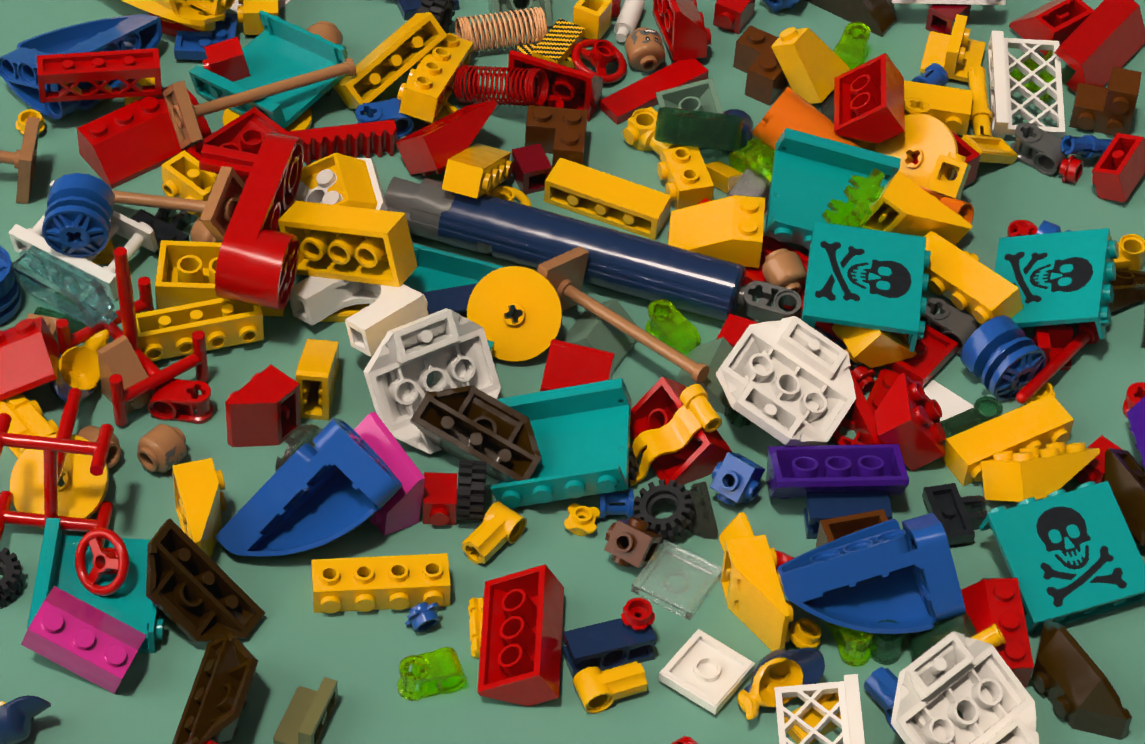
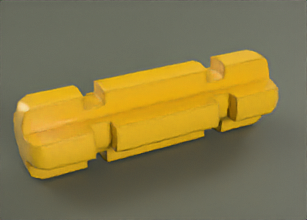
[468,597,484,659]

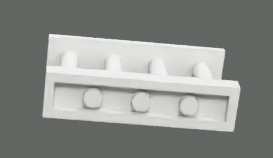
[8,180,158,301]

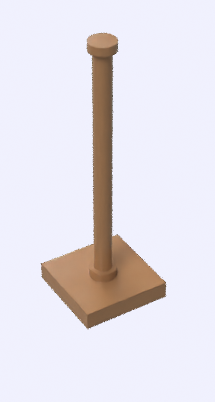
[163,57,356,150]
[0,117,40,204]
[112,166,245,242]
[537,246,709,383]

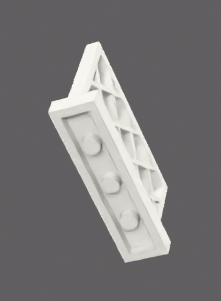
[987,31,1065,140]
[774,674,865,744]

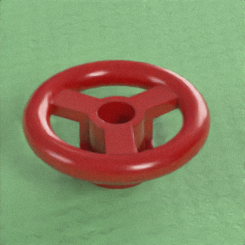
[571,39,627,83]
[75,528,129,596]

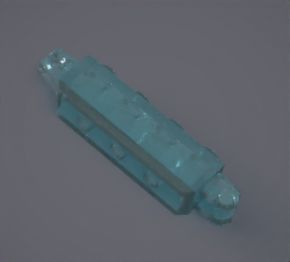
[12,245,118,328]

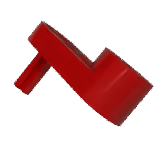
[199,132,304,310]

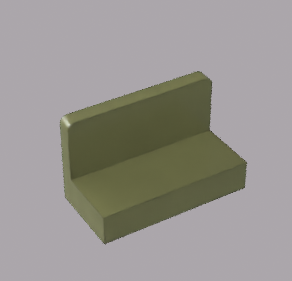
[273,677,338,744]

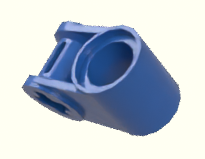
[355,98,414,138]

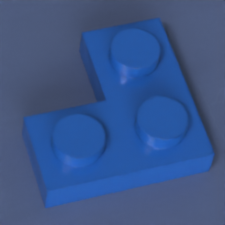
[174,13,238,60]

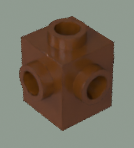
[604,516,663,568]

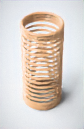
[455,7,547,53]

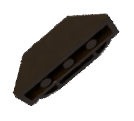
[805,0,897,37]
[410,385,542,483]
[1104,448,1145,547]
[146,519,265,643]
[1031,618,1132,740]
[172,632,258,744]

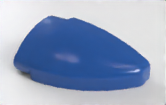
[0,14,162,119]
[214,418,403,557]
[777,513,966,634]

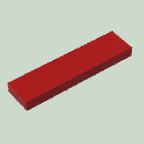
[599,59,709,124]

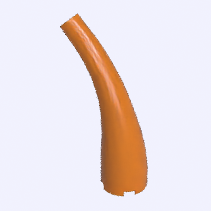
[751,87,974,224]

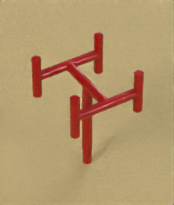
[56,247,209,426]
[0,388,114,551]

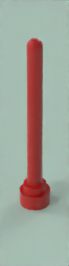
[1016,322,1100,404]

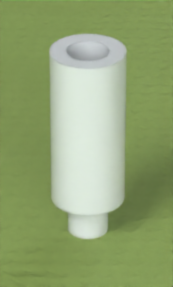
[614,0,645,42]

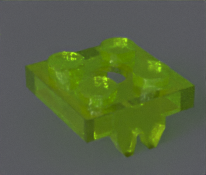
[822,168,885,227]

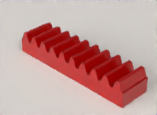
[288,120,397,165]

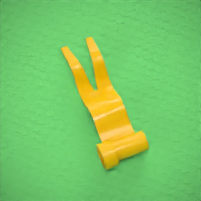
[629,384,722,486]

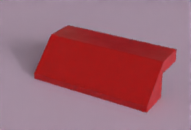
[1054,0,1145,93]

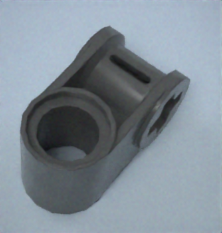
[1010,123,1069,175]
[920,298,980,354]

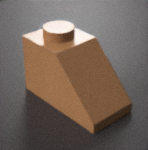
[97,335,151,414]

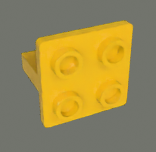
[920,14,986,83]

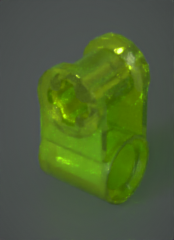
[834,21,871,70]
[729,138,775,191]
[645,299,701,354]
[828,622,873,666]
[397,647,467,701]

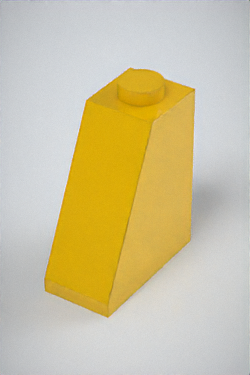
[771,27,850,104]
[296,339,339,421]

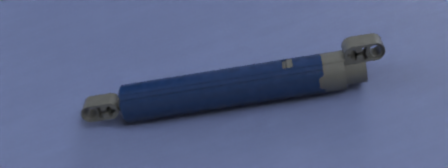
[385,177,802,322]

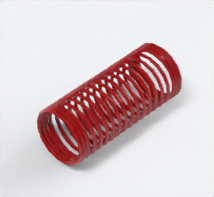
[454,65,549,106]

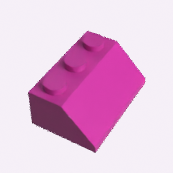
[354,412,425,536]
[21,586,147,694]

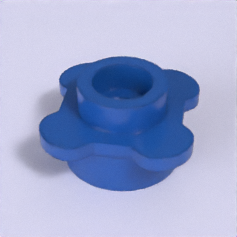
[405,602,440,632]

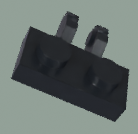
[130,208,191,256]
[922,483,988,545]

